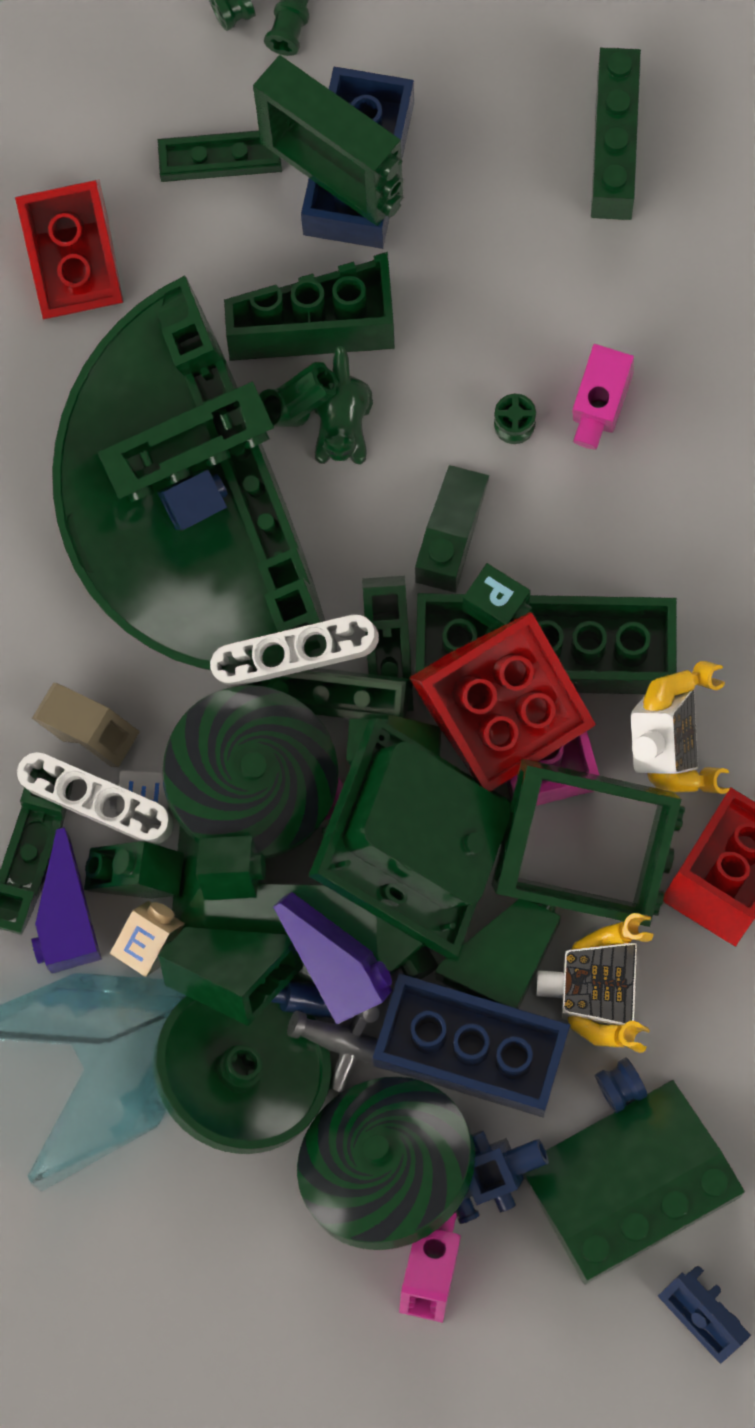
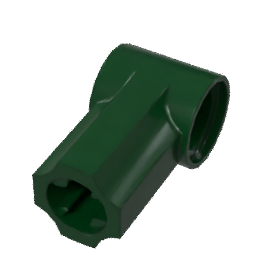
[259,362,339,427]

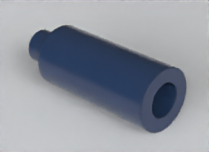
[271,980,353,1021]

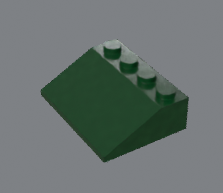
[523,1080,745,1285]

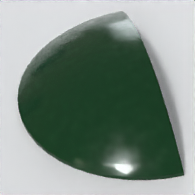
[52,275,327,674]

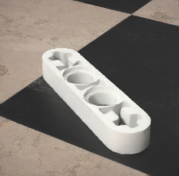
[210,615,379,687]
[17,752,174,844]

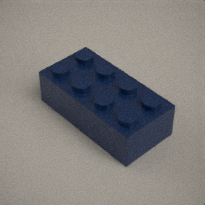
[301,66,414,249]
[372,973,570,1118]

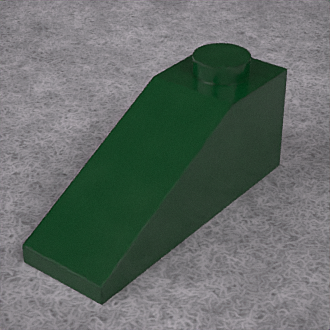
[415,465,489,593]
[362,576,414,711]

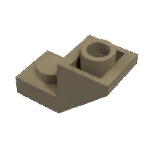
[32,683,140,767]

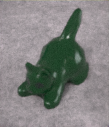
[314,345,373,465]

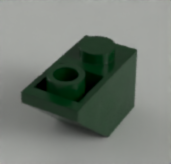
[84,841,184,899]

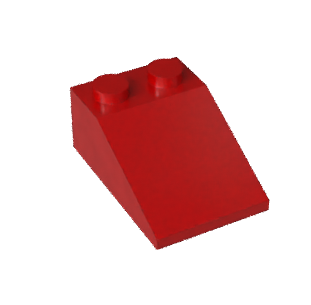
[15,179,124,319]
[663,787,755,947]

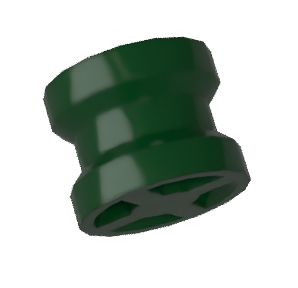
[209,0,256,31]
[494,393,536,444]

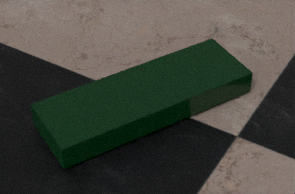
[157,130,282,182]

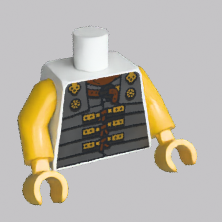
[631,661,730,794]
[536,913,653,1053]

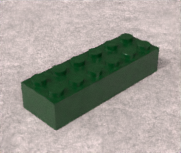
[416,593,677,694]

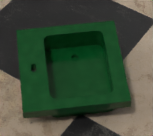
[309,718,511,959]

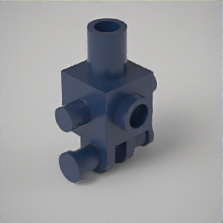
[456,1131,549,1224]

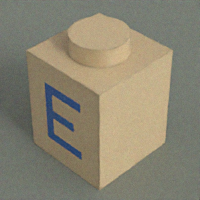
[110,900,185,977]

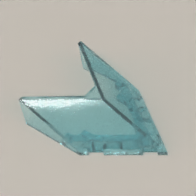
[0,973,186,1192]

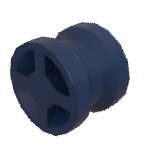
[595,1057,648,1113]

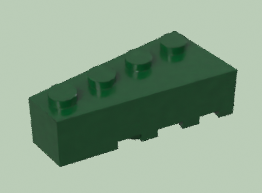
[224,252,395,361]

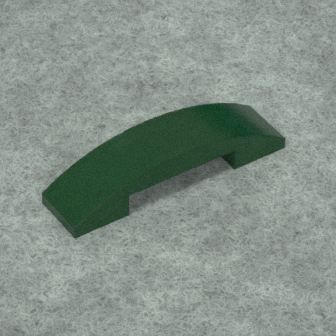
[0,766,74,935]

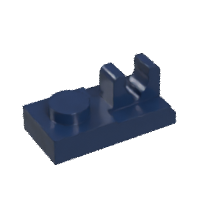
[658,1266,751,1364]

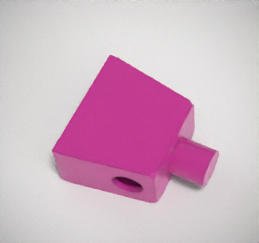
[573,344,634,450]
[399,1213,461,1323]

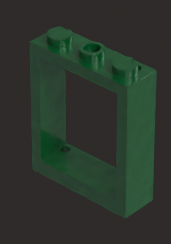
[253,54,404,226]
[491,758,685,927]

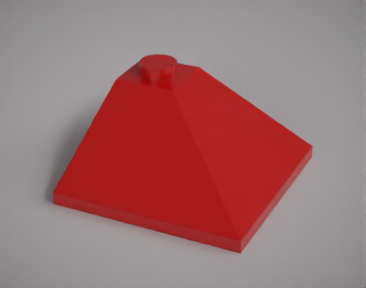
[409,612,596,792]

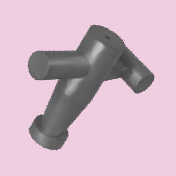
[287,1006,380,1092]

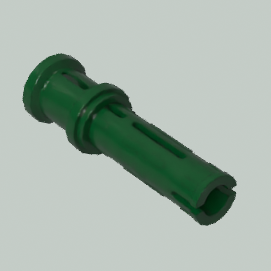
[264,0,309,56]

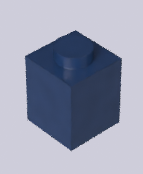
[157,469,228,530]

